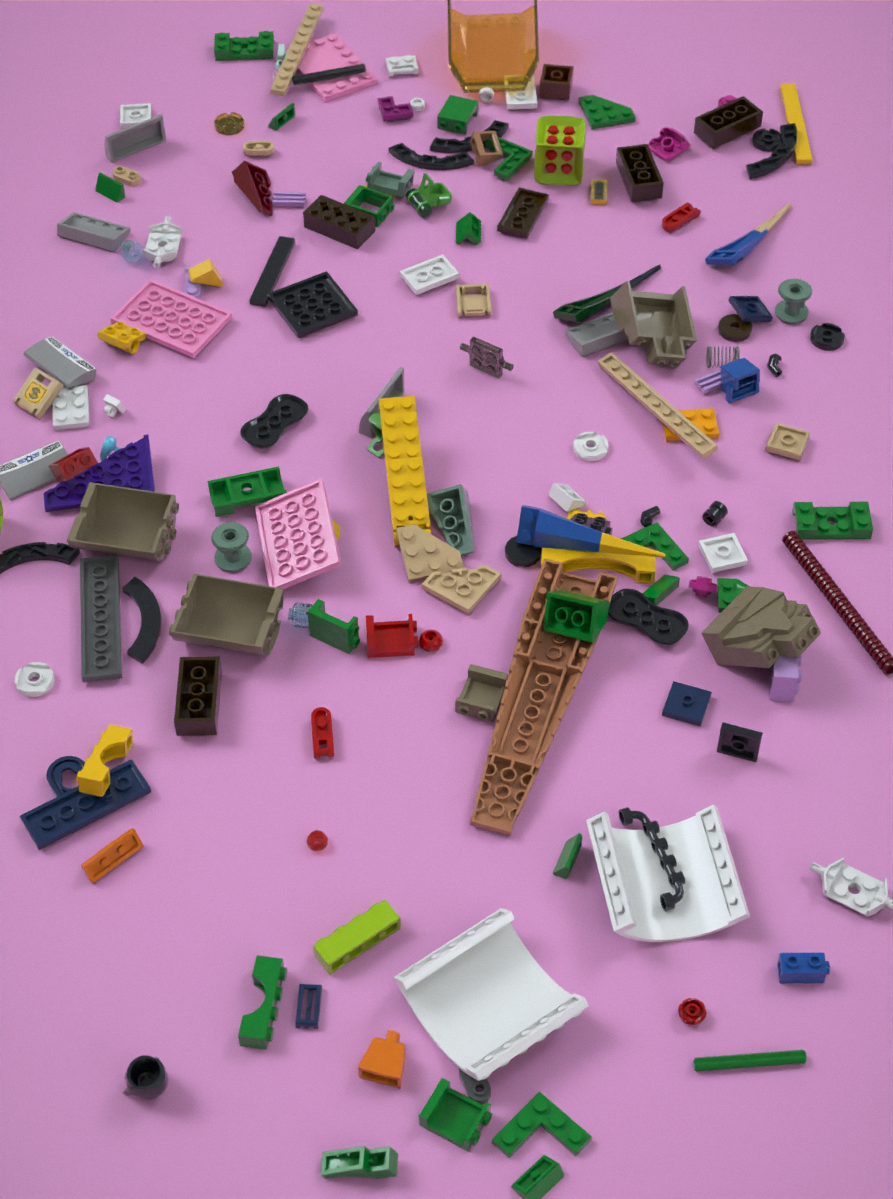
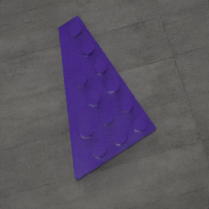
[43,434,155,512]

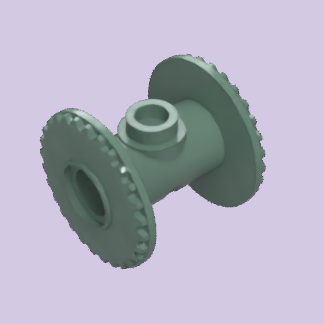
[775,278,812,324]
[211,522,252,572]

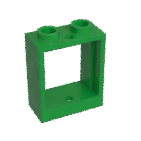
[344,185,394,227]

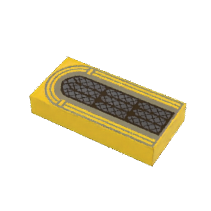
[591,179,607,205]

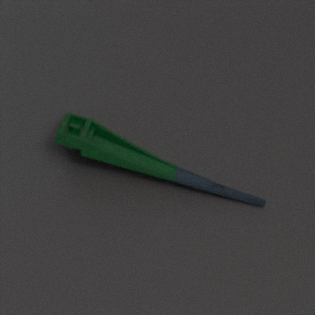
[553,264,661,322]

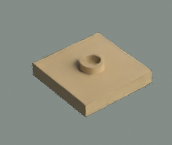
[765,423,811,461]

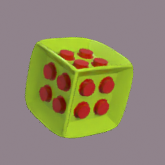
[534,115,586,185]

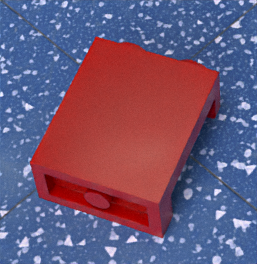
[366,614,418,658]

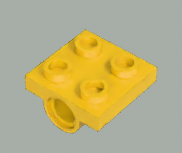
[97,322,146,354]

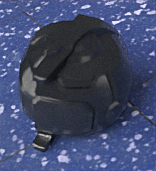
[123,1055,168,1100]

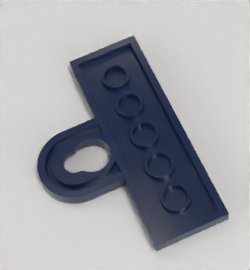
[20,756,151,850]

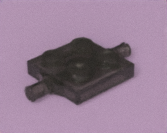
[460,336,514,378]

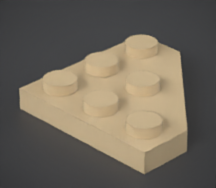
[396,525,464,582]
[422,565,501,614]

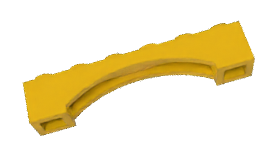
[541,548,656,584]

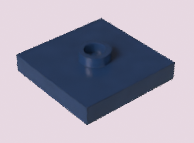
[728,296,773,322]
[662,681,712,726]

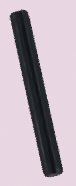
[292,64,366,85]

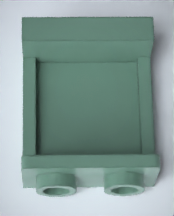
[366,162,415,197]

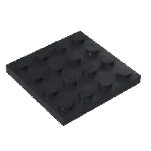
[267,271,358,338]

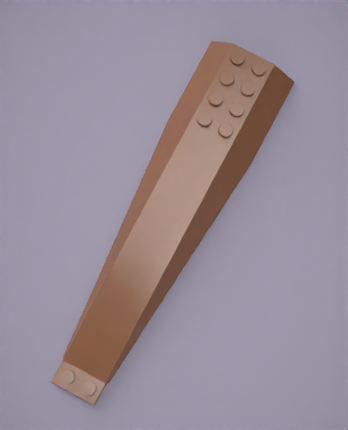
[470,559,618,836]

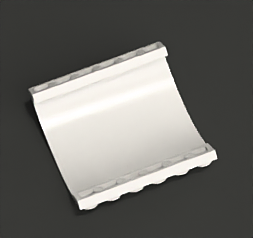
[586,804,750,942]
[394,908,589,1081]

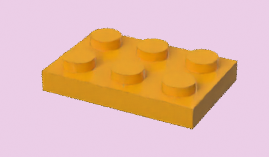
[662,408,719,441]

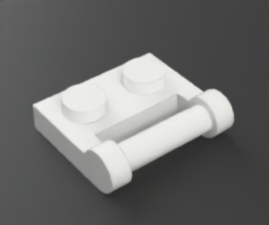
[386,55,419,77]

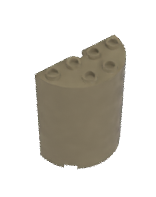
[67,482,179,561]
[169,574,284,656]

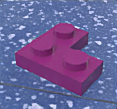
[378,96,413,121]

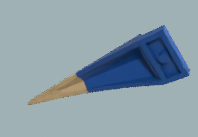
[705,203,791,266]

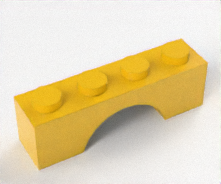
[76,724,133,797]

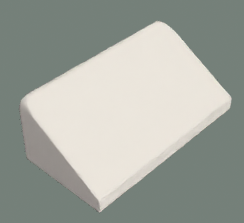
[549,483,587,512]

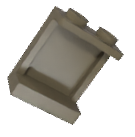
[455,664,508,722]

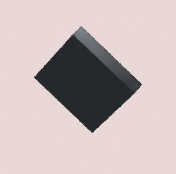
[717,722,763,762]

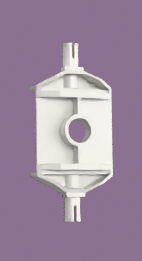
[143,216,182,268]
[810,858,893,917]

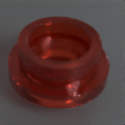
[307,830,328,851]

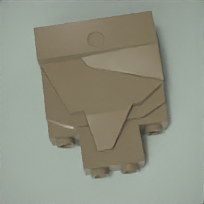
[610,281,697,367]
[701,586,821,668]

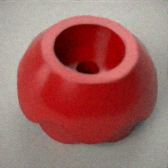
[419,630,443,652]
[678,998,707,1025]

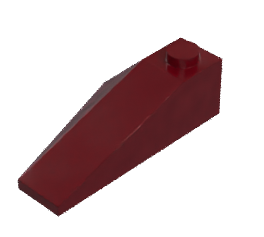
[232,161,273,216]

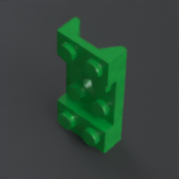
[214,31,274,61]
[207,466,287,517]
[792,502,873,540]

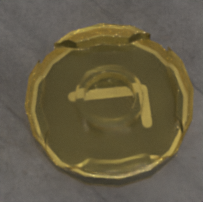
[214,112,245,136]

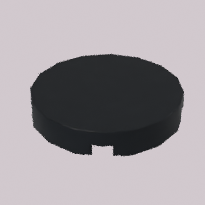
[752,129,781,152]
[810,323,845,351]
[505,536,542,567]

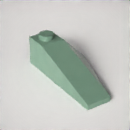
[427,484,474,556]

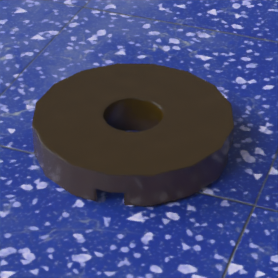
[718,314,752,342]

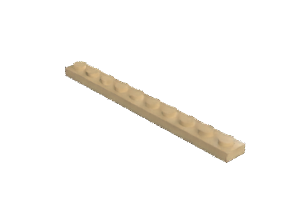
[270,3,324,97]
[598,352,718,459]

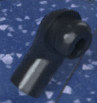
[767,354,782,377]
[640,506,660,527]

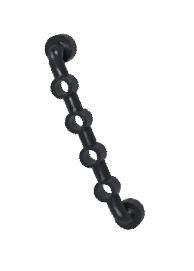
[619,807,685,911]

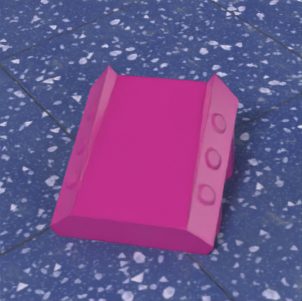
[648,127,691,161]

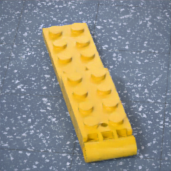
[379,396,431,546]

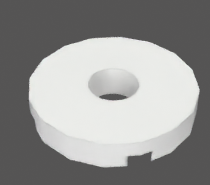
[573,432,609,462]
[14,662,55,697]

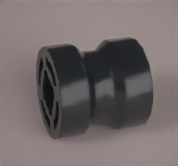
[702,501,728,527]

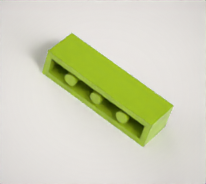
[313,900,401,975]

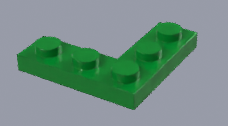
[485,137,533,181]
[621,522,689,570]
[492,1091,592,1158]

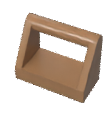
[470,131,503,166]

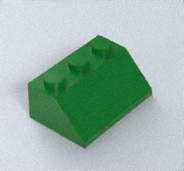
[543,590,609,642]

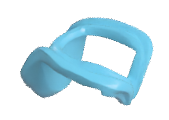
[100,436,120,461]

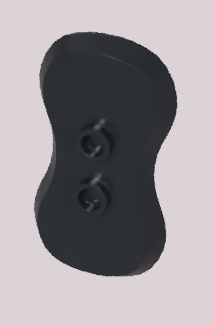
[240,394,308,449]
[608,589,689,646]

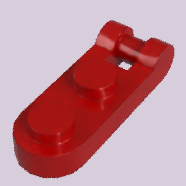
[662,202,701,232]
[311,707,334,758]

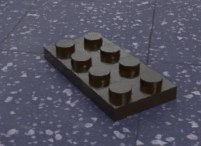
[497,187,549,239]

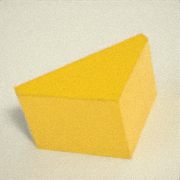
[188,259,223,287]

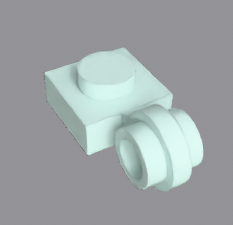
[275,44,287,70]

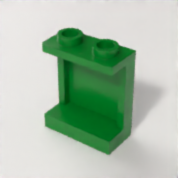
[437,95,479,135]
[307,599,360,654]
[419,1078,493,1151]

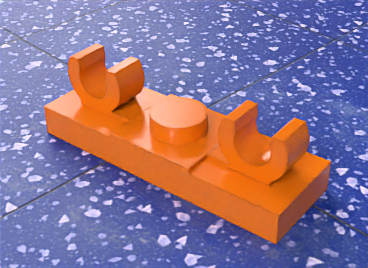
[81,828,144,883]

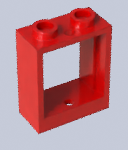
[49,447,98,481]

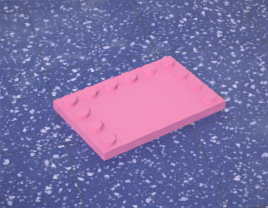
[285,33,378,102]
[110,279,233,358]
[255,479,342,589]

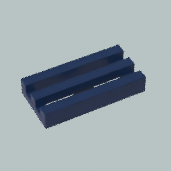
[295,984,322,1029]

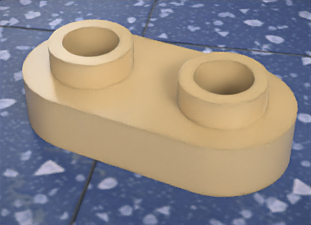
[243,141,274,156]
[112,166,141,186]

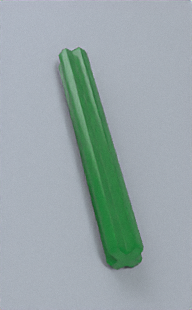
[693,1050,807,1071]

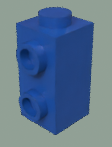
[777,952,830,983]

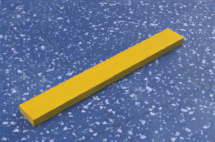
[780,84,813,164]

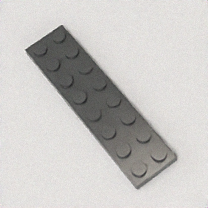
[80,555,122,682]

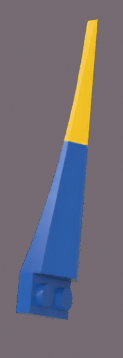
[516,505,666,558]

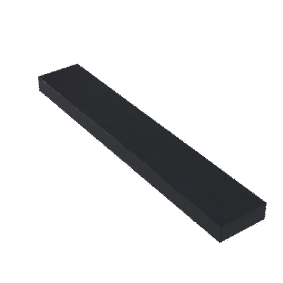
[249,236,295,307]

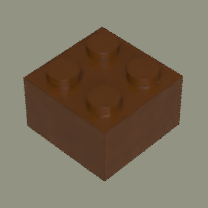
[539,64,574,100]

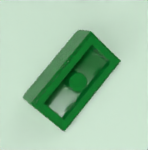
[268,102,295,131]
[95,172,125,203]
[642,574,680,605]
[553,833,583,879]
[511,1155,564,1199]

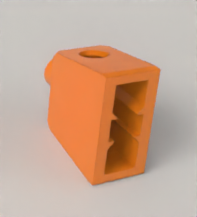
[358,1030,406,1089]

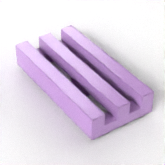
[273,192,306,207]
[695,369,721,394]

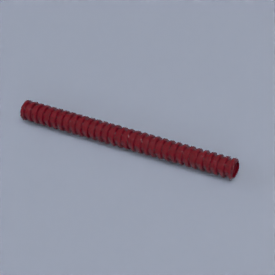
[782,531,893,675]

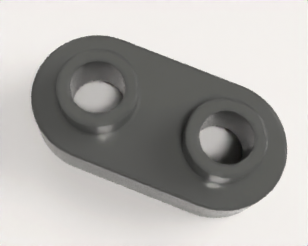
[459,1068,491,1104]

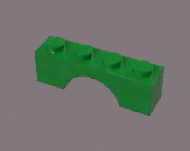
[238,955,287,1050]

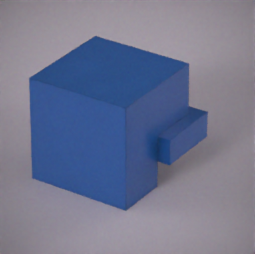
[720,357,760,403]

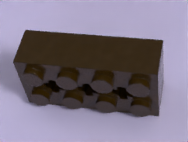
[694,96,763,148]
[616,144,664,202]
[303,195,375,250]
[174,657,222,736]

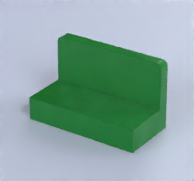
[456,212,481,245]

